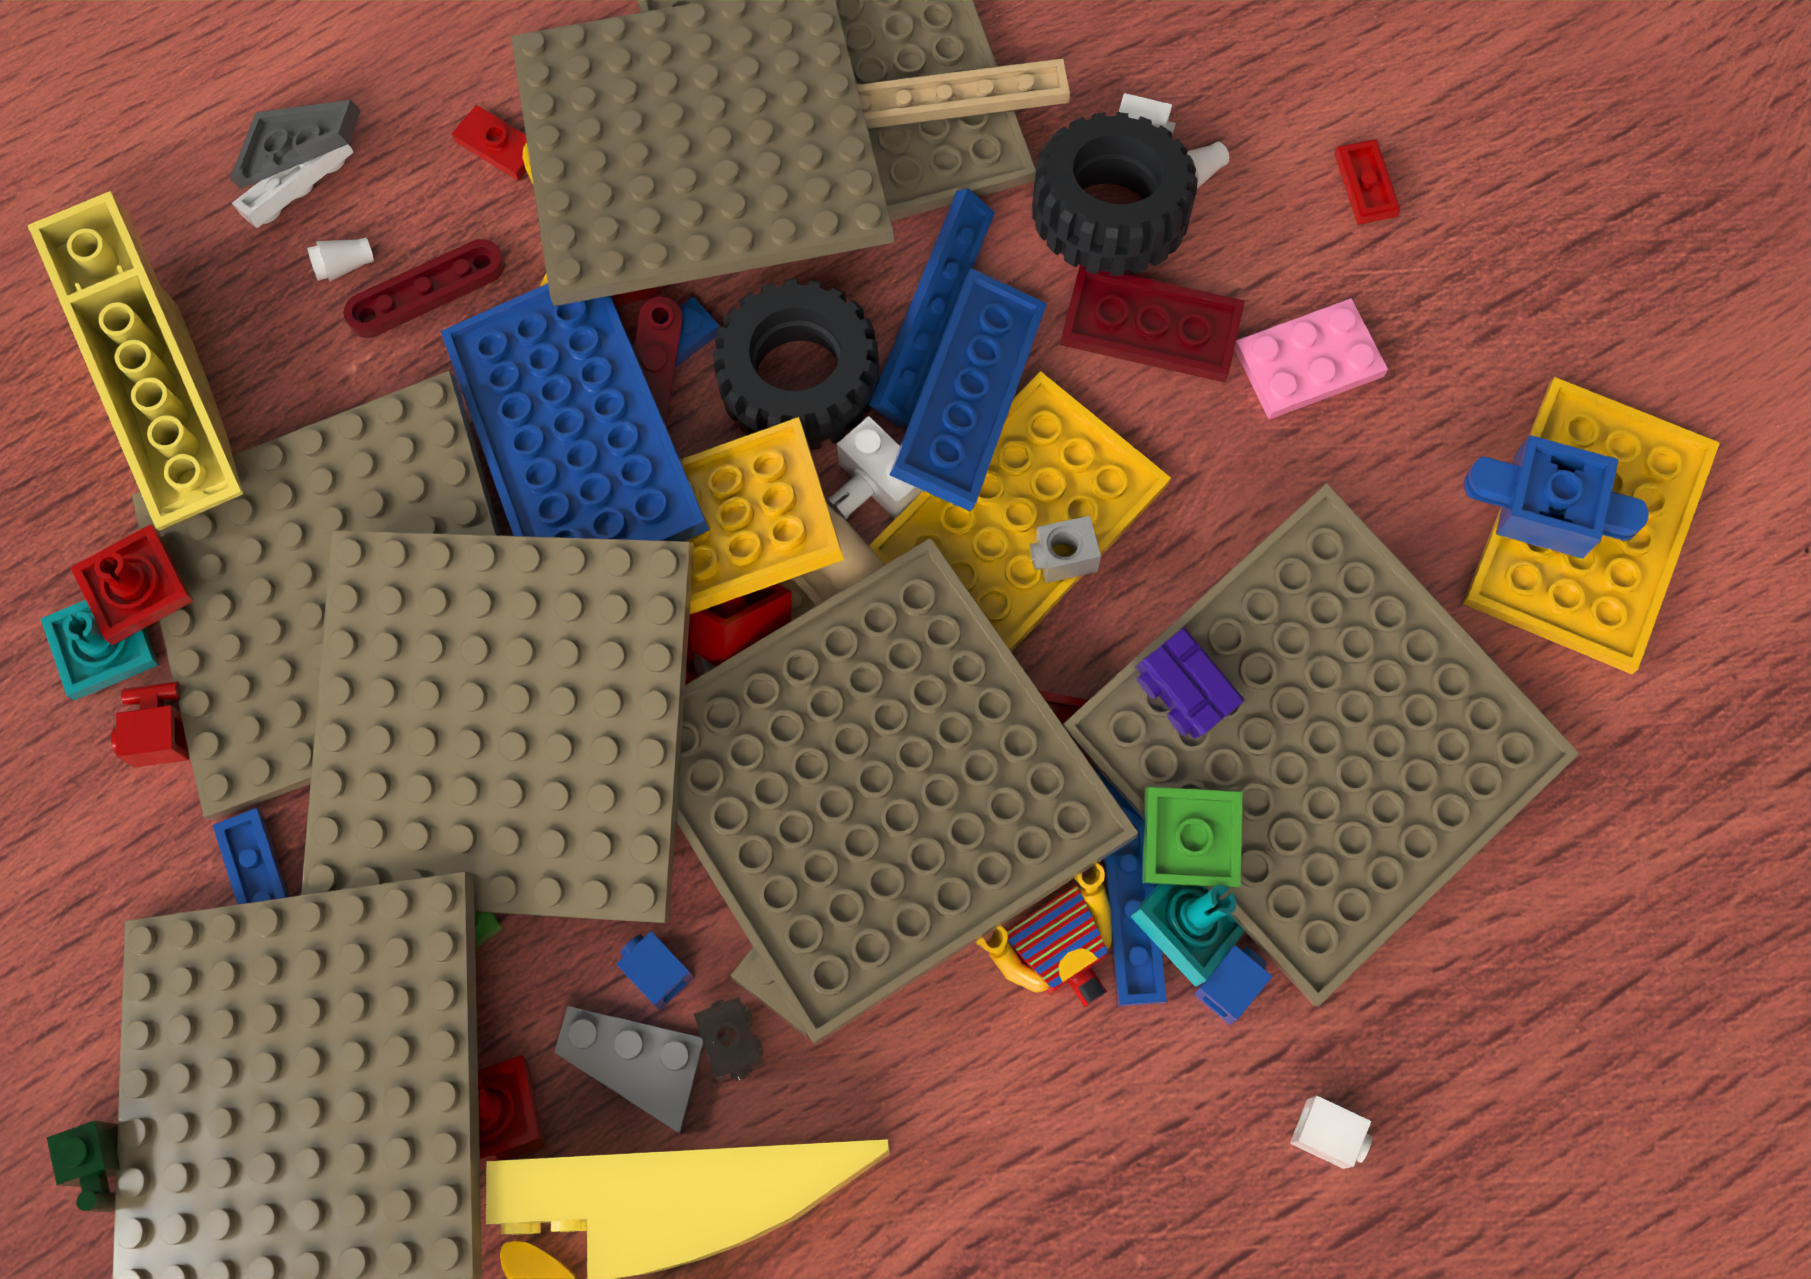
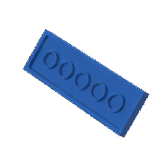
[889,268,1047,511]

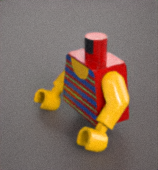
[975,863,1113,1008]

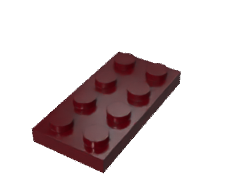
[1060,265,1245,383]

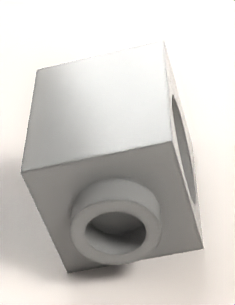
[1030,516,1101,583]

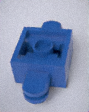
[1464,435,1648,559]

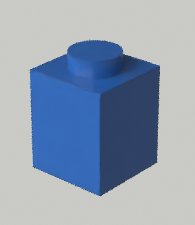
[616,931,694,1011]
[1193,945,1273,1025]

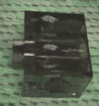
[694,997,765,1083]

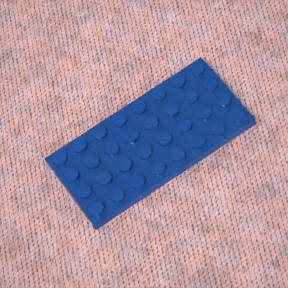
[441,283,710,542]

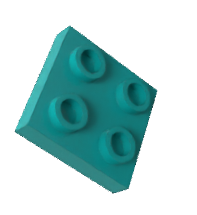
[40,600,159,701]
[1130,884,1245,987]

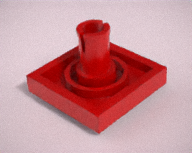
[70,524,194,645]
[478,1055,545,1170]

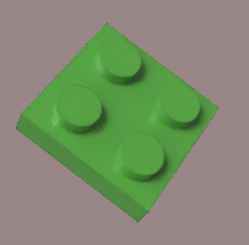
[1142,787,1243,888]

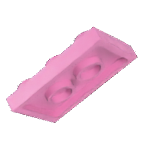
[1234,298,1388,420]

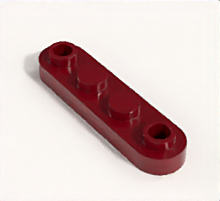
[343,239,505,338]
[634,296,683,427]

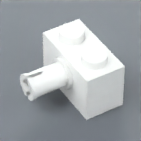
[826,416,923,519]

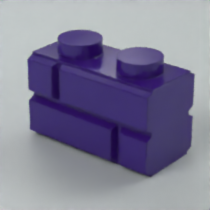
[1135,627,1245,739]

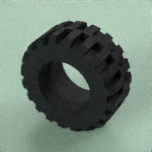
[1031,112,1198,276]
[713,279,879,450]

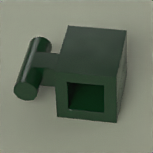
[46,1120,120,1212]

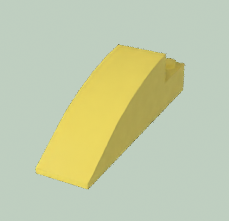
[28,191,243,531]
[486,1140,890,1279]

